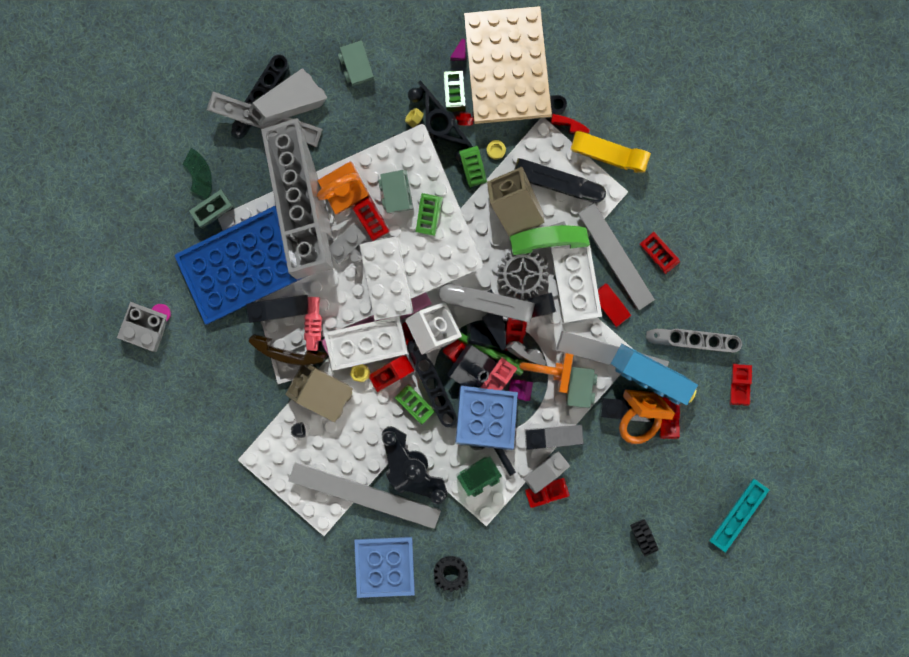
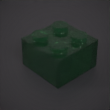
[456,454,502,497]

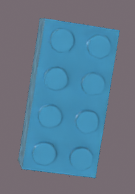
[611,343,698,405]

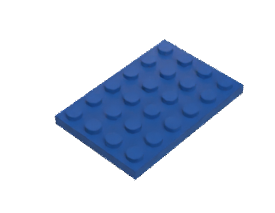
[174,206,308,325]

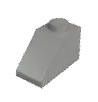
[523,451,570,494]

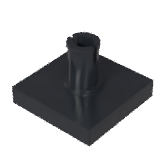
[447,343,497,388]

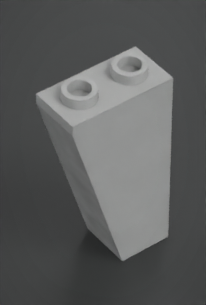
[248,68,327,126]

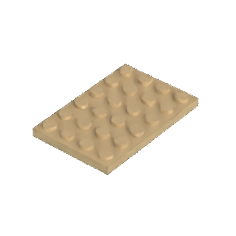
[464,6,552,124]

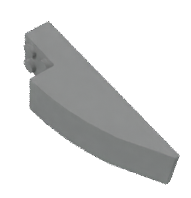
[261,118,333,279]

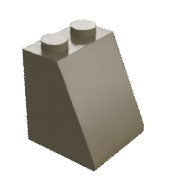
[487,167,545,237]
[285,364,353,422]

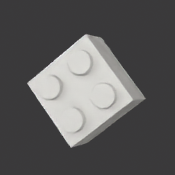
[405,302,462,355]

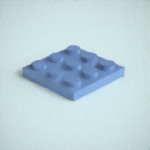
[455,386,518,450]
[354,537,415,598]

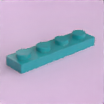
[709,478,770,553]

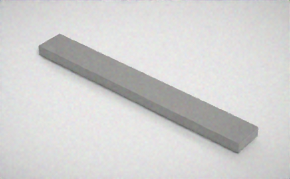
[288,462,441,529]

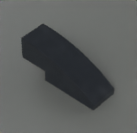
[482,289,506,352]

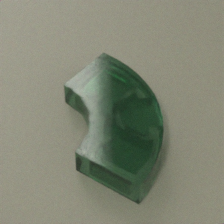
[182,148,212,199]

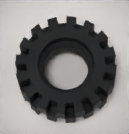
[630,519,659,557]
[434,556,468,592]

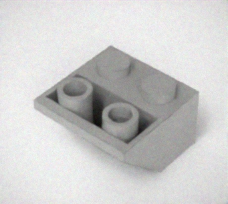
[117,302,167,352]

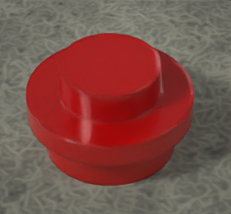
[456,112,474,126]

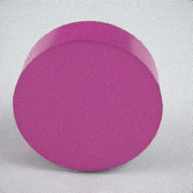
[152,304,171,322]

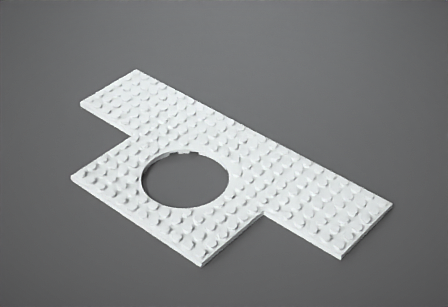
[238,118,633,536]

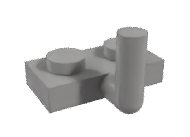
[329,223,368,264]

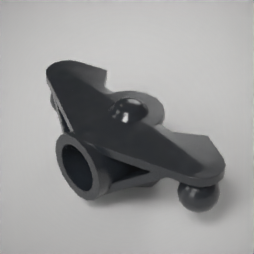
[408,80,476,163]
[382,426,448,504]

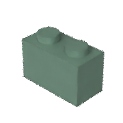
[338,40,374,86]
[378,170,414,214]
[189,190,235,229]
[566,367,597,408]

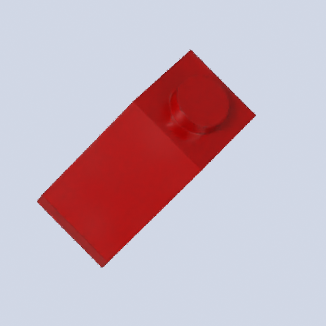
[369,355,415,392]

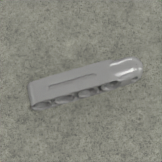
[439,283,535,323]
[646,328,742,353]

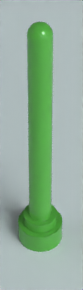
[458,333,527,376]

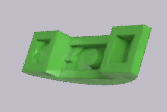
[510,225,590,255]

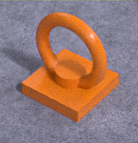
[317,161,370,215]
[519,353,573,393]
[619,390,675,444]

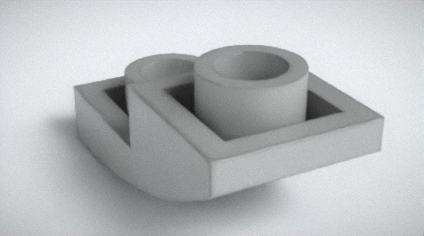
[506,341,547,365]

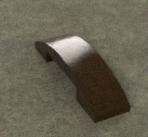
[248,334,328,365]

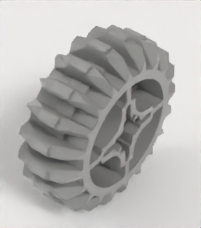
[496,252,549,300]

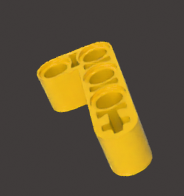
[570,131,651,173]

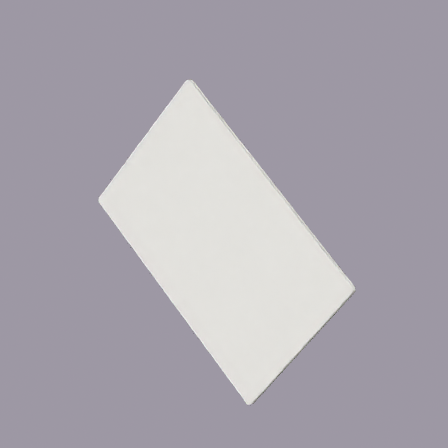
[218,124,483,351]

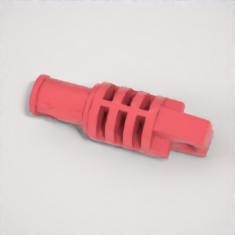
[304,297,322,351]

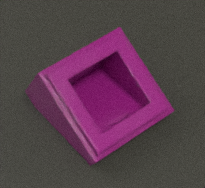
[450,39,465,61]
[509,379,533,401]

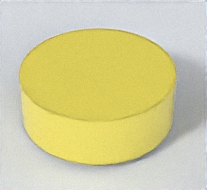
[487,140,506,160]

